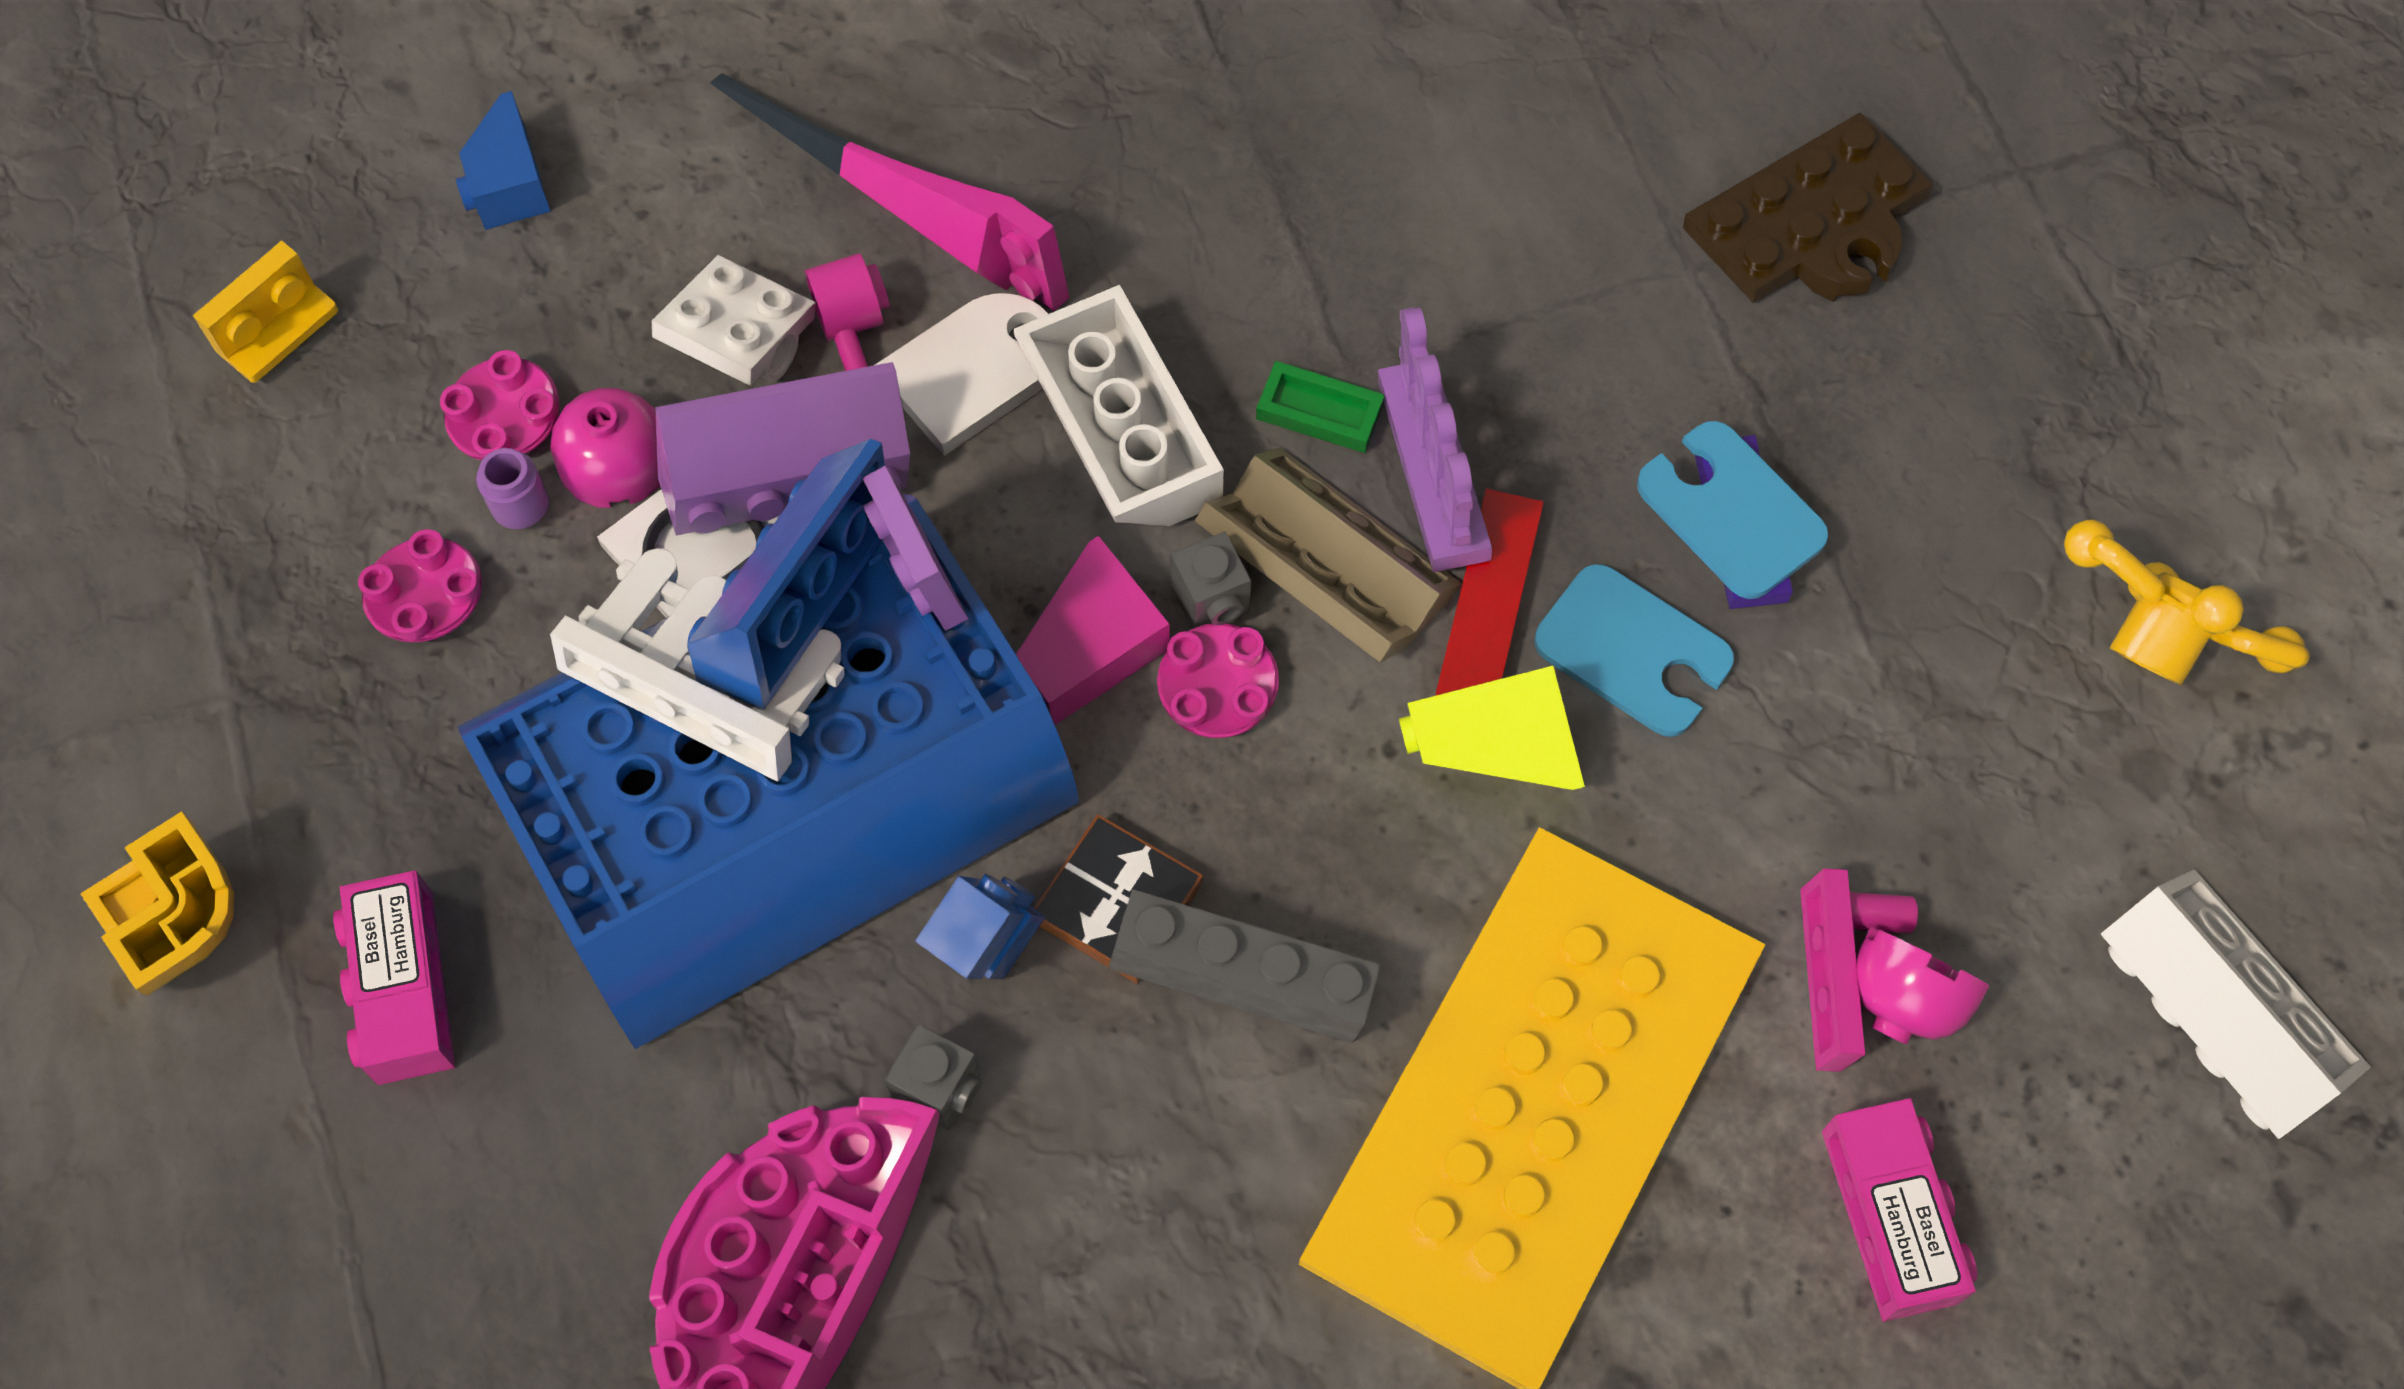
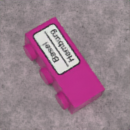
[333,870,455,1085]
[1821,1098,1977,1322]

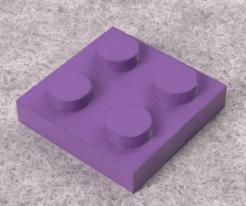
[863,466,968,631]

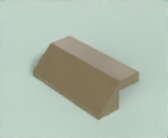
[1195,448,1462,662]

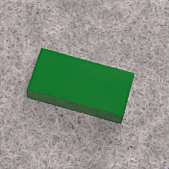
[1256,361,1385,453]

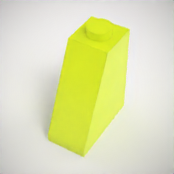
[1398,666,1585,790]

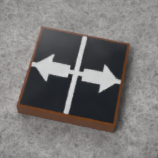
[1034,814,1203,984]

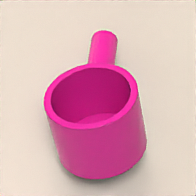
[804,253,890,371]

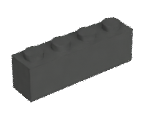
[1108,889,1381,1043]

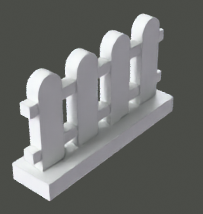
[550,549,844,782]

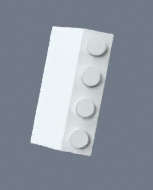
[1014,285,1224,526]
[2101,869,2371,1139]

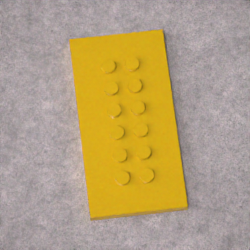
[1299,827,1766,1389]

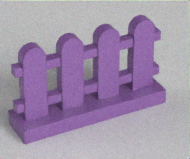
[1378,307,1492,572]

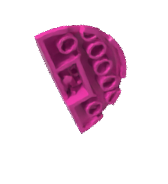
[649,1097,940,1389]

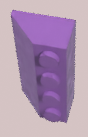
[655,362,910,536]

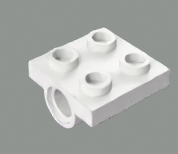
[652,255,815,386]

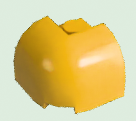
[80,811,234,995]

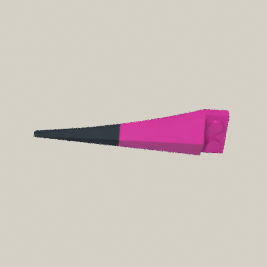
[710,73,1070,311]

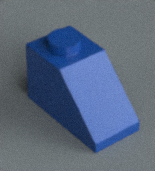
[456,91,551,230]

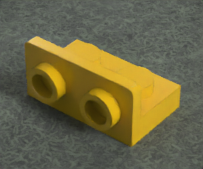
[193,241,338,383]

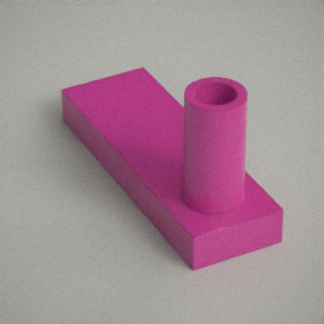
[1800,868,1918,1072]

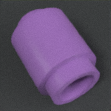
[476,448,549,529]

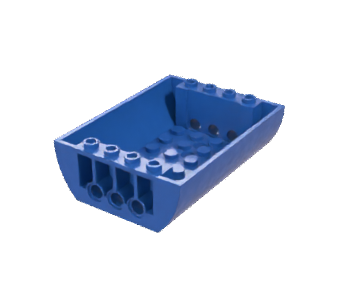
[457,494,1079,1049]

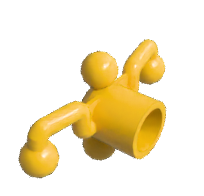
[2064,520,2310,686]

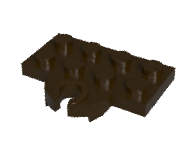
[1683,112,1933,303]

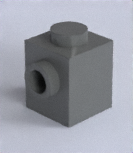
[1170,531,1251,629]
[885,1024,982,1131]

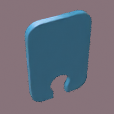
[1637,421,1828,599]
[1534,564,1734,737]

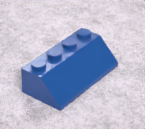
[687,438,885,710]

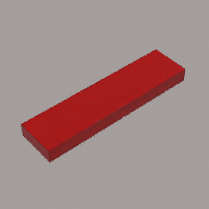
[1435,488,1544,696]

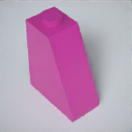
[1016,536,1170,725]

